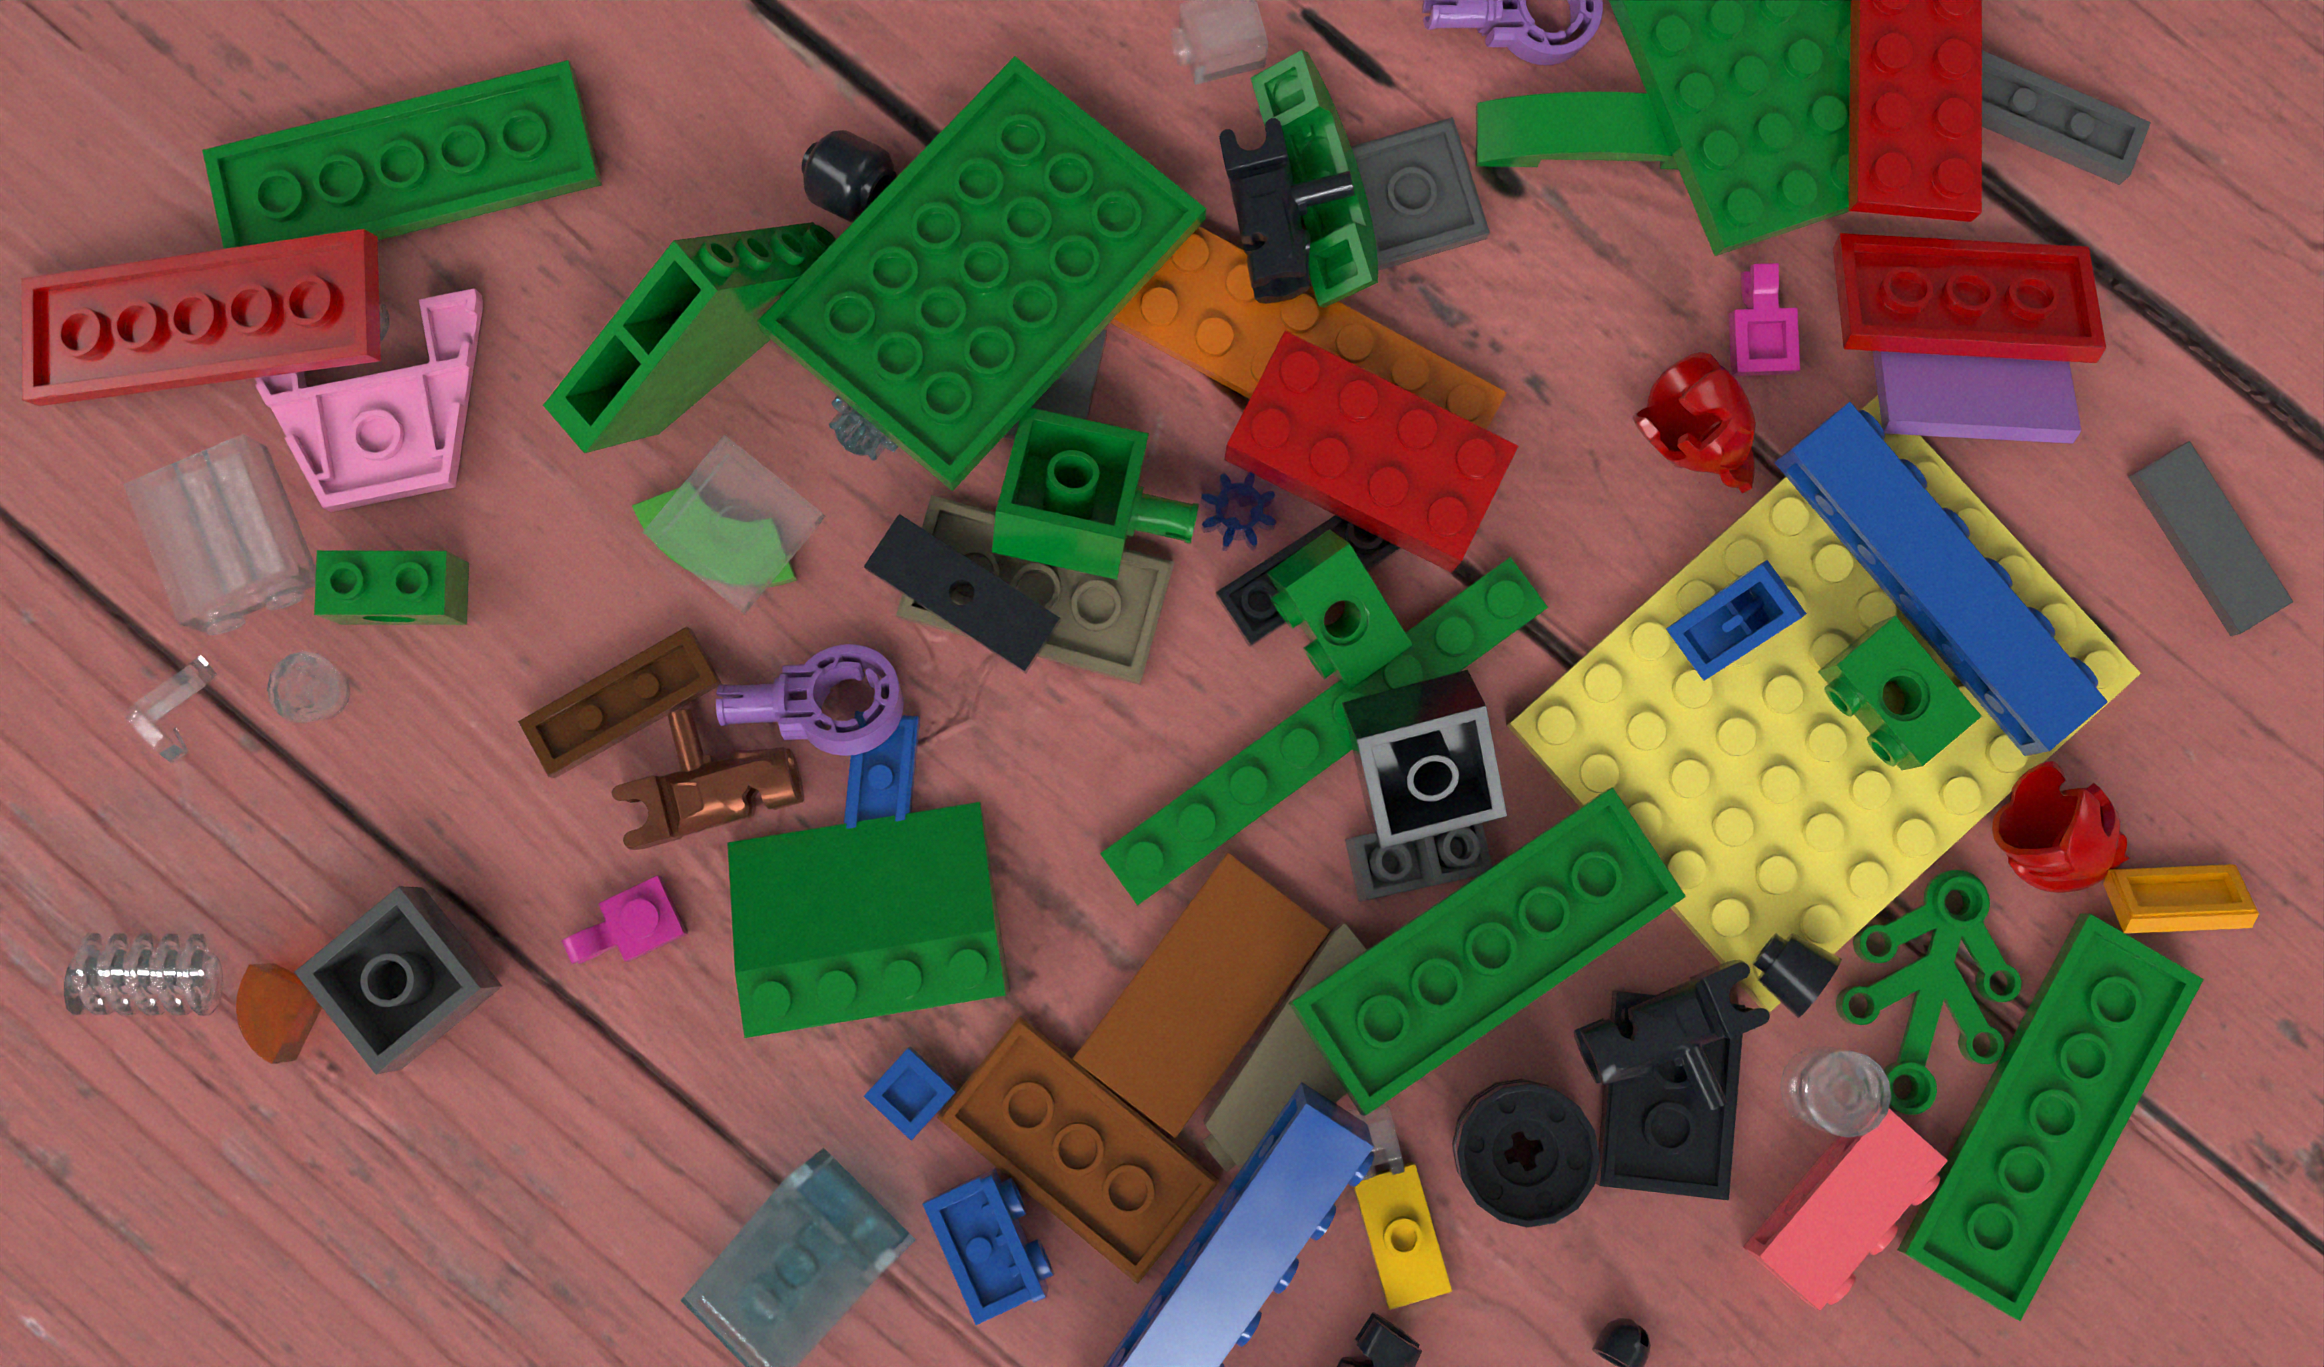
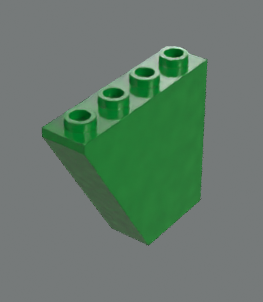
[543,222,836,454]

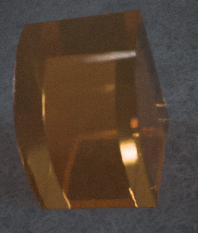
[236,963,322,1064]

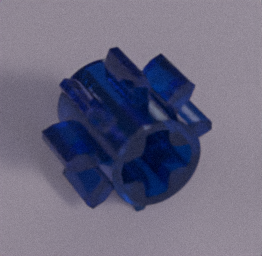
[1200,472,1277,551]

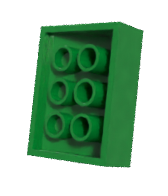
[727,802,1010,1038]

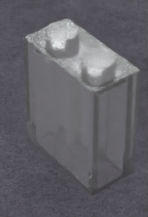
[123,434,316,635]

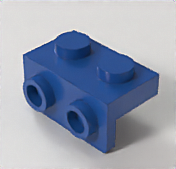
[922,1168,1054,1325]

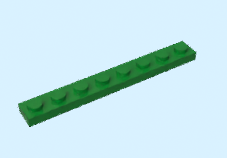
[1100,557,1548,906]

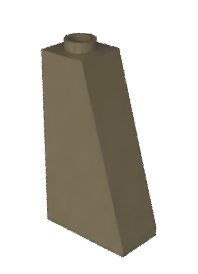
[1202,923,1367,1172]

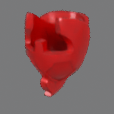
[1632,352,1756,494]
[1992,761,2130,893]

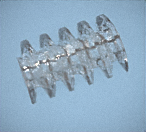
[64,933,223,1016]

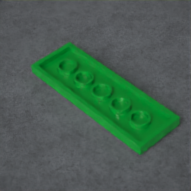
[202,60,602,249]
[1288,787,1686,1116]
[1897,913,2204,1321]

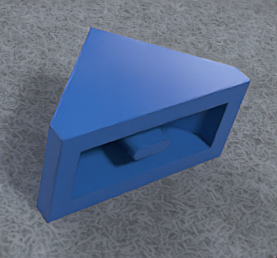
[1666,560,1807,681]

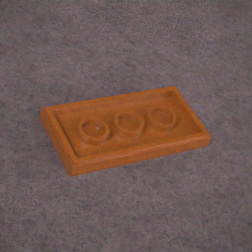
[1072,853,1330,1138]
[937,1015,1220,1284]

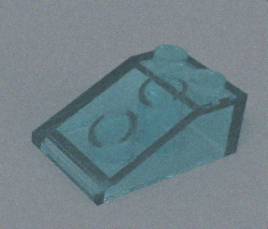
[680,1148,916,1367]

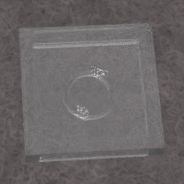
[642,434,826,615]

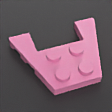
[255,288,483,512]

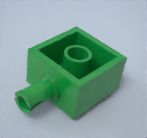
[992,408,1199,580]

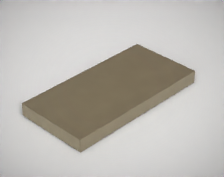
[896,495,1174,685]

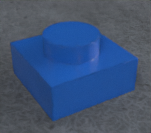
[864,1046,957,1141]

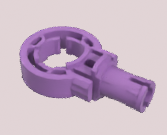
[1423,0,1603,65]
[716,644,904,756]

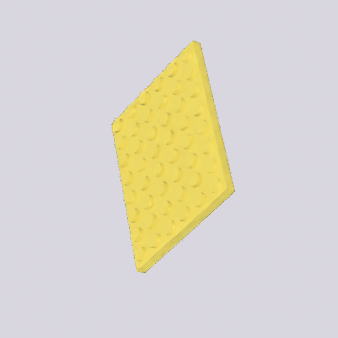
[1506,395,2141,1012]

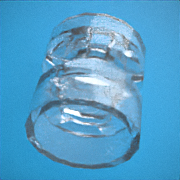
[1780,1046,1891,1138]

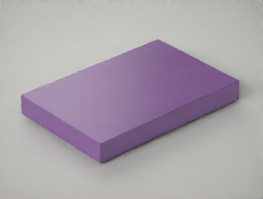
[1873,351,2081,444]

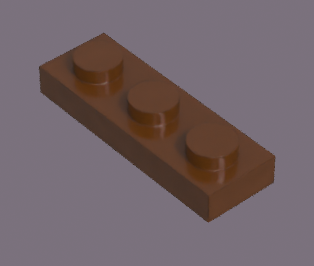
[518,627,722,778]

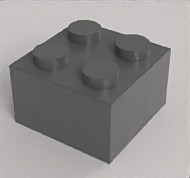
[294,886,502,1075]

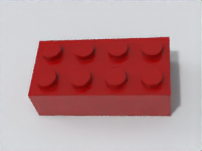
[1224,330,1519,573]

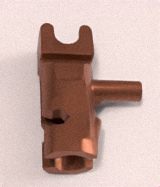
[612,708,804,850]

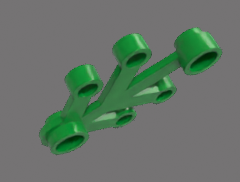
[1836,870,2022,1115]

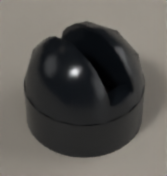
[1592,1318,1651,1367]

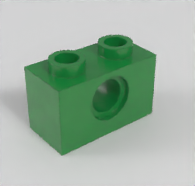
[1267,529,1413,690]
[314,550,469,625]
[1818,615,1982,770]

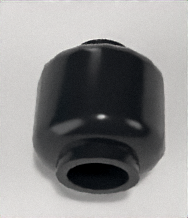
[801,130,897,223]

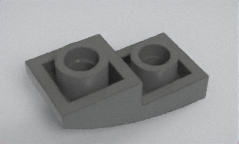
[1345,823,1492,902]

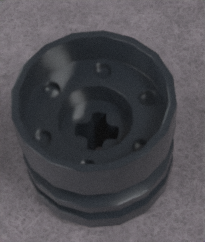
[1452,1078,1600,1228]

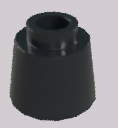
[1752,933,1842,1018]

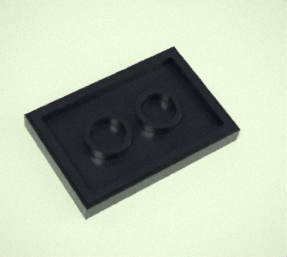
[1595,991,1745,1200]

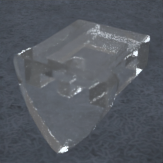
[122,654,217,763]

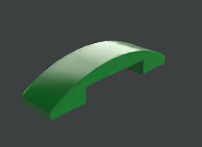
[1250,50,1378,308]
[1476,92,1679,170]

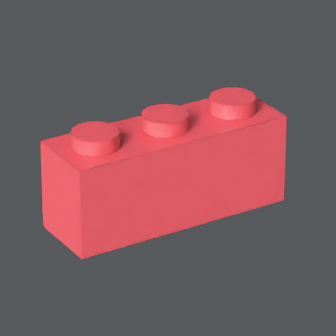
[1743,1102,1948,1311]

